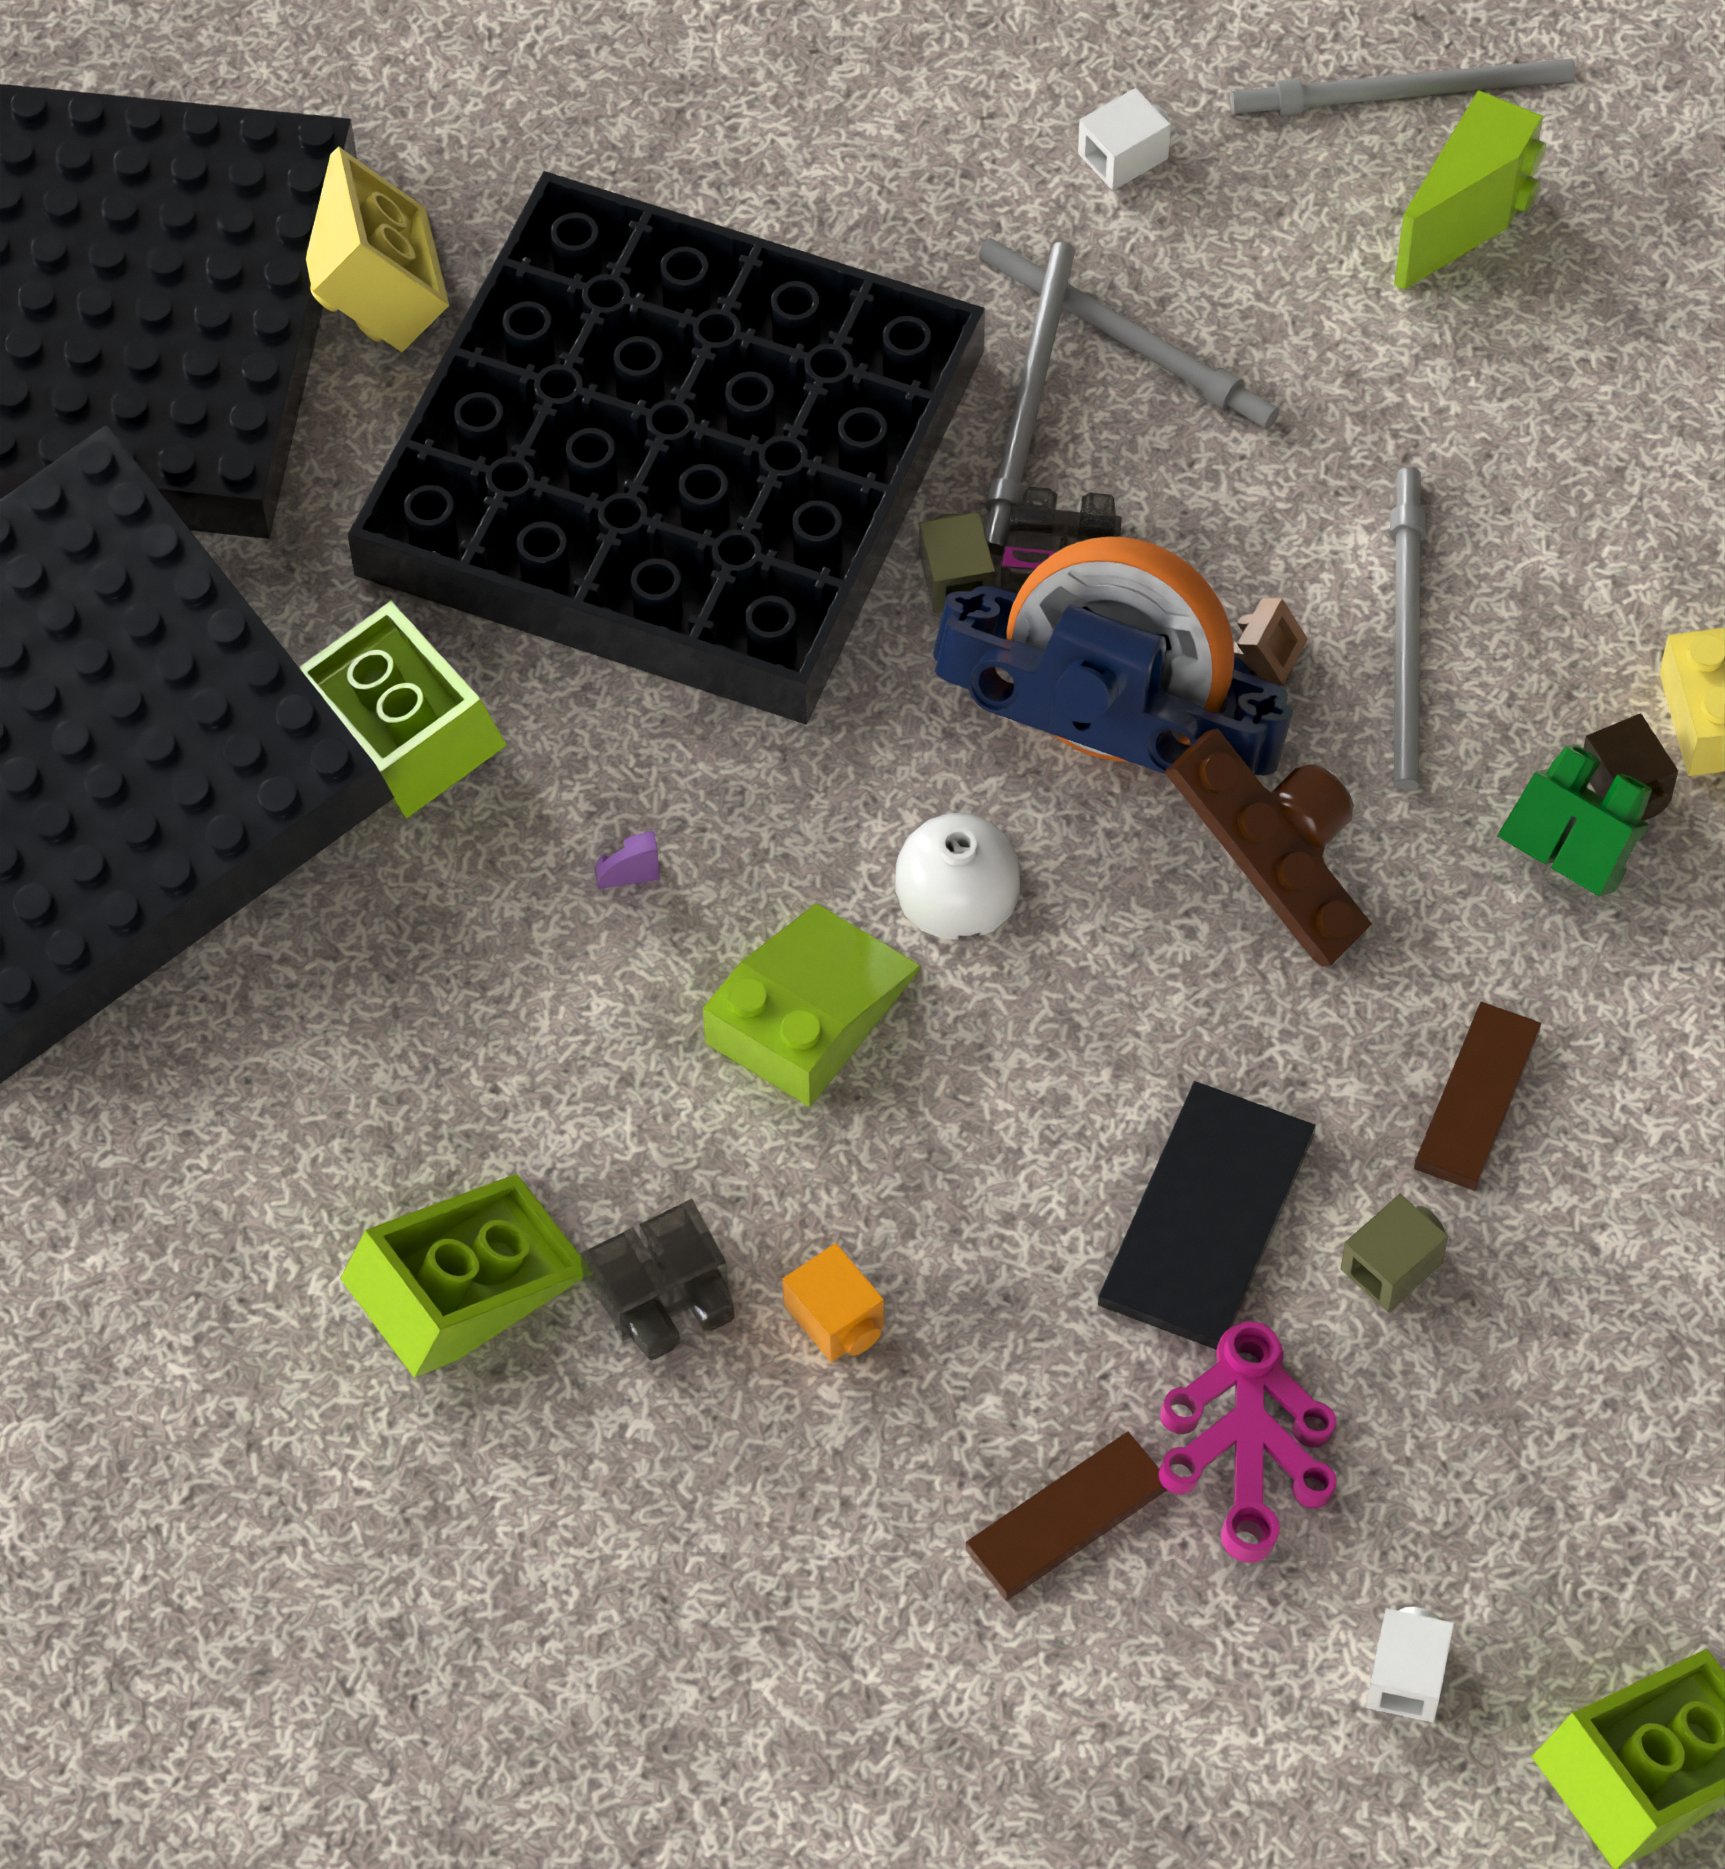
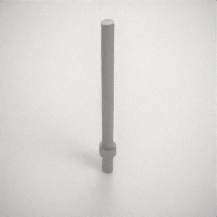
[1230,59,1575,116]
[979,238,1279,429]
[985,242,1075,555]
[1390,467,1427,789]

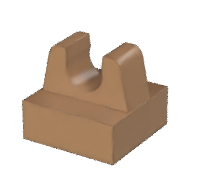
[1233,598,1308,686]

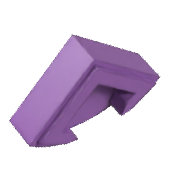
[595,831,660,889]

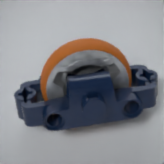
[933,537,1293,776]

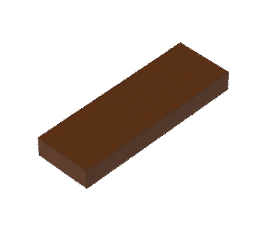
[1414,1001,1541,1191]
[966,1431,1167,1601]

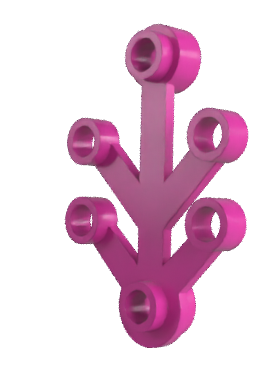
[1159,1322,1337,1562]

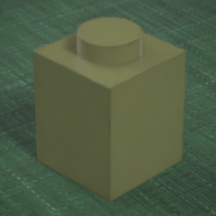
[919,512,995,613]
[1340,1193,1448,1312]

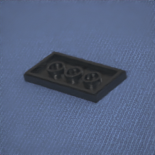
[1098,1081,1316,1350]

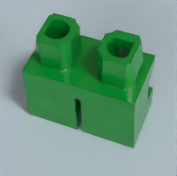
[1497,744,1652,897]

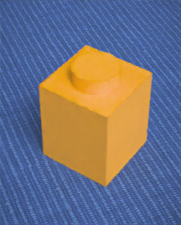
[782,1243,884,1363]

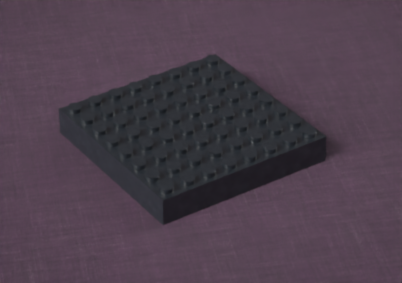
[0,84,357,539]
[347,171,985,725]
[0,425,394,1084]

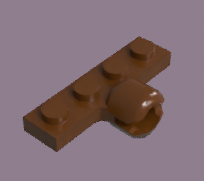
[1164,728,1372,967]

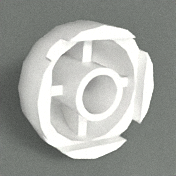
[895,813,1020,940]

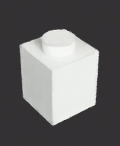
[1078,88,1172,191]
[1366,1607,1454,1723]

